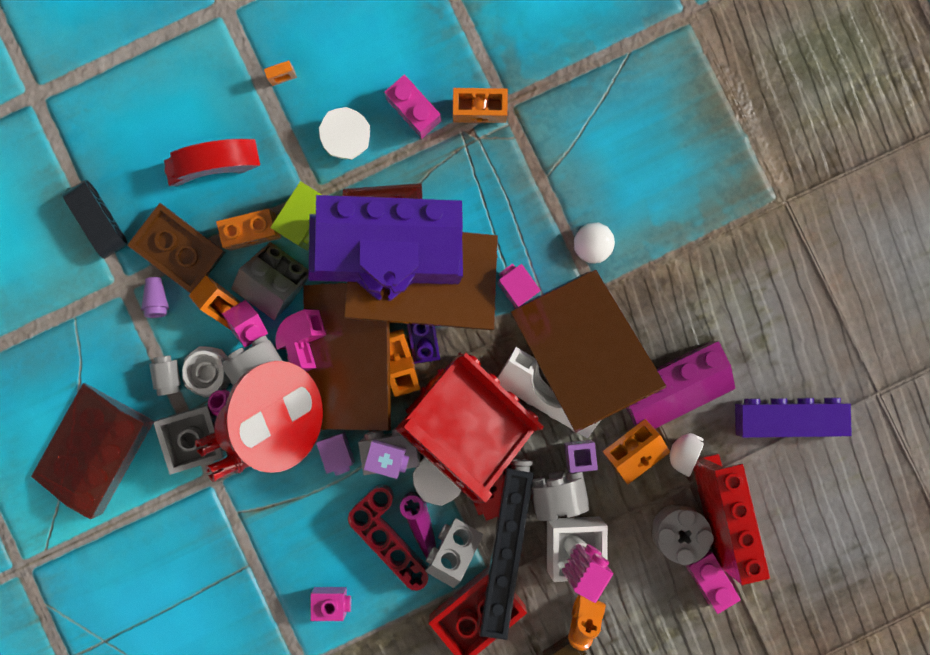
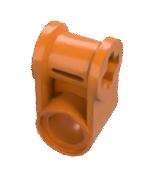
[568,594,606,651]

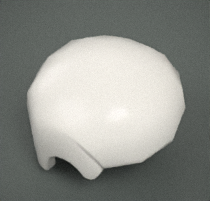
[574,222,615,264]
[670,433,704,477]

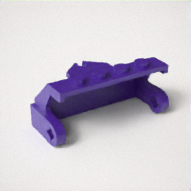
[308,195,463,301]

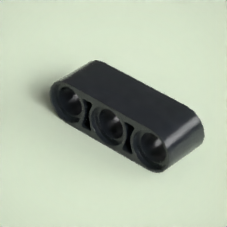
[62,180,128,259]

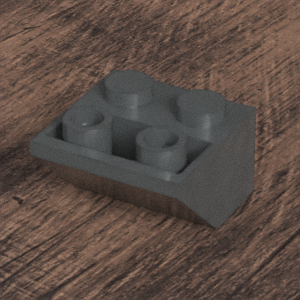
[231,242,309,320]

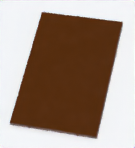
[344,232,498,331]
[511,270,666,433]
[303,283,391,431]

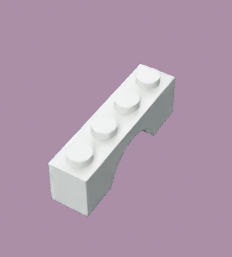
[497,347,601,438]

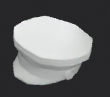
[319,107,370,160]
[182,346,231,398]
[413,457,461,506]

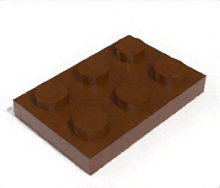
[127,203,226,293]

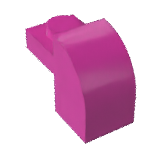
[276,309,326,371]

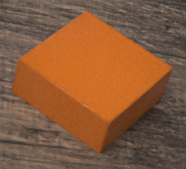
[264,60,297,86]

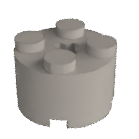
[222,336,283,386]
[531,471,589,521]
[652,505,714,565]

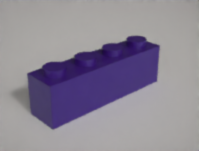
[735,397,852,438]

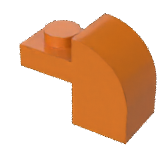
[390,329,421,397]

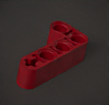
[348,484,429,591]

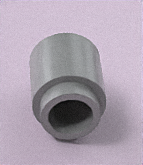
[149,355,181,396]

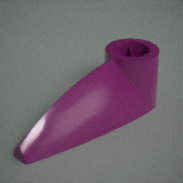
[400,492,436,559]

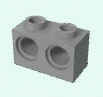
[426,518,484,588]

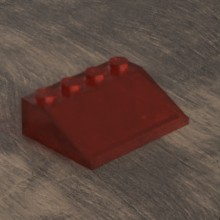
[31,383,154,520]

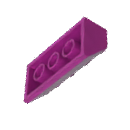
[626,341,736,429]

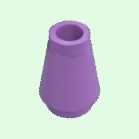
[141,277,169,318]

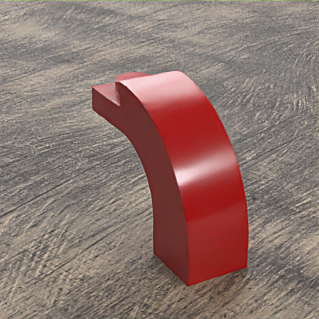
[164,139,260,186]

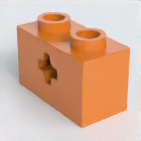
[453,88,508,123]
[216,209,281,251]
[602,419,670,485]

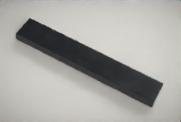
[479,468,534,640]

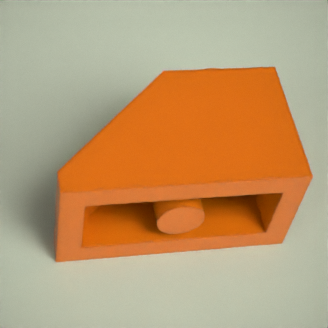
[189,276,241,330]

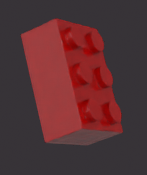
[428,565,527,655]

